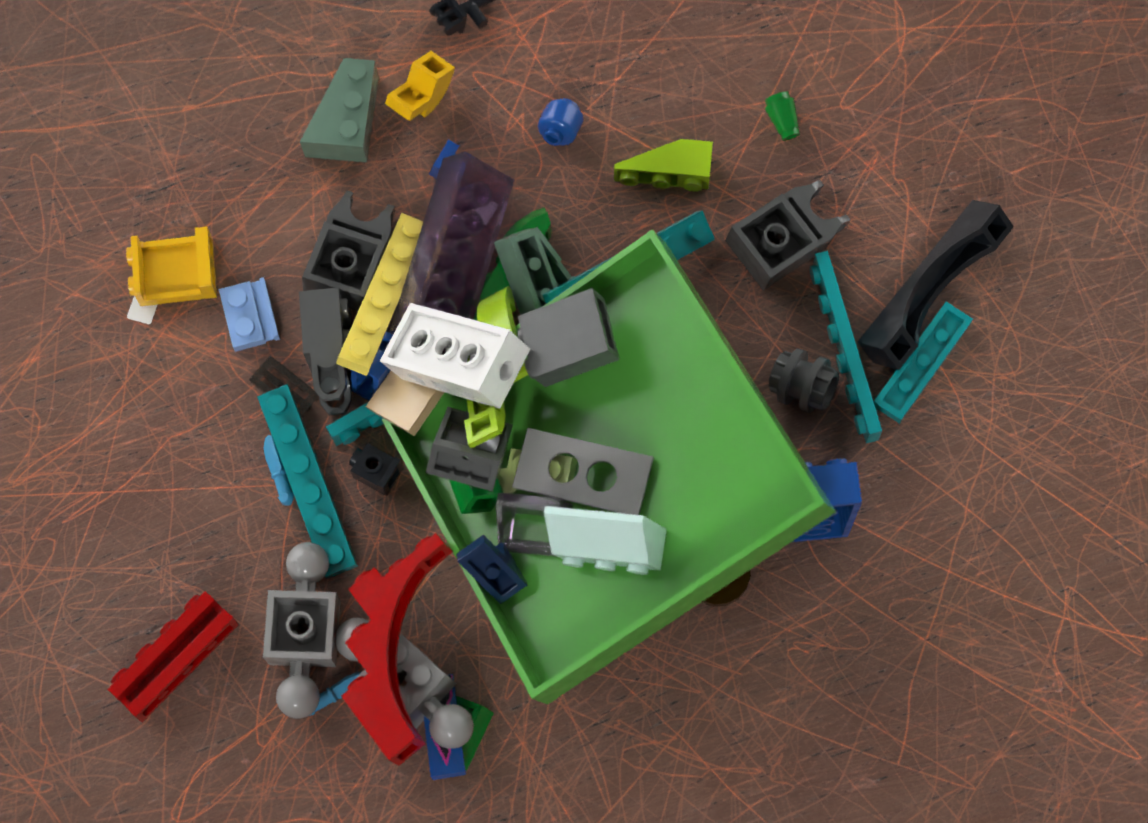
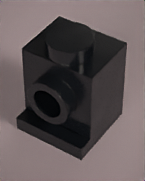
[349,443,404,496]

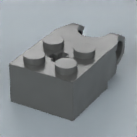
[725,180,851,291]
[302,190,395,311]
[299,288,353,416]

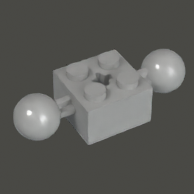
[263,542,341,719]
[335,618,474,749]

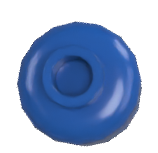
[537,98,584,146]

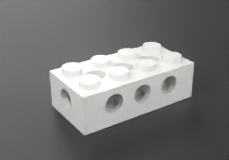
[380,303,530,409]

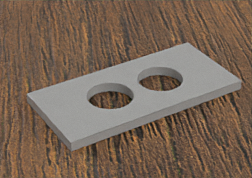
[512,428,654,515]

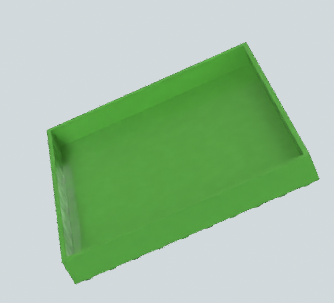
[382,229,836,705]

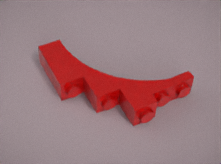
[341,533,453,766]

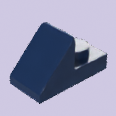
[457,534,527,604]

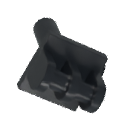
[429,0,495,36]

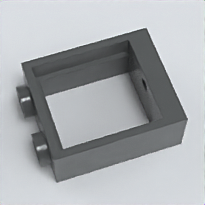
[426,407,513,491]

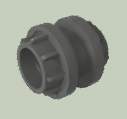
[769,348,839,413]

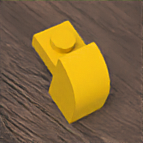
[385,51,455,121]

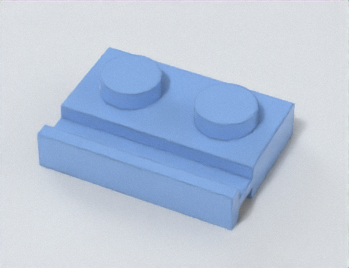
[219,277,280,352]

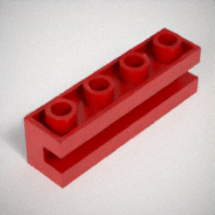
[107,591,239,723]

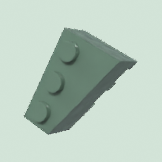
[300,58,379,162]
[494,227,575,315]

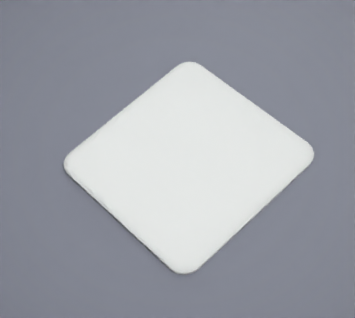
[127,296,158,324]

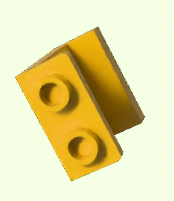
[126,226,217,306]

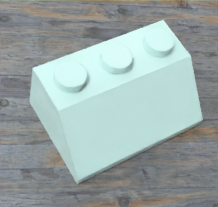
[544,506,667,575]

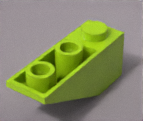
[614,139,713,191]

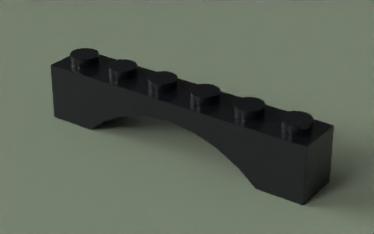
[857,200,1014,370]

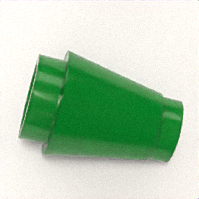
[765,91,800,141]

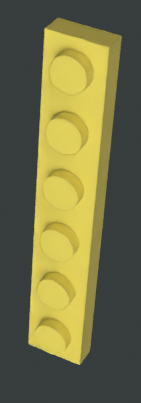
[336,213,431,376]

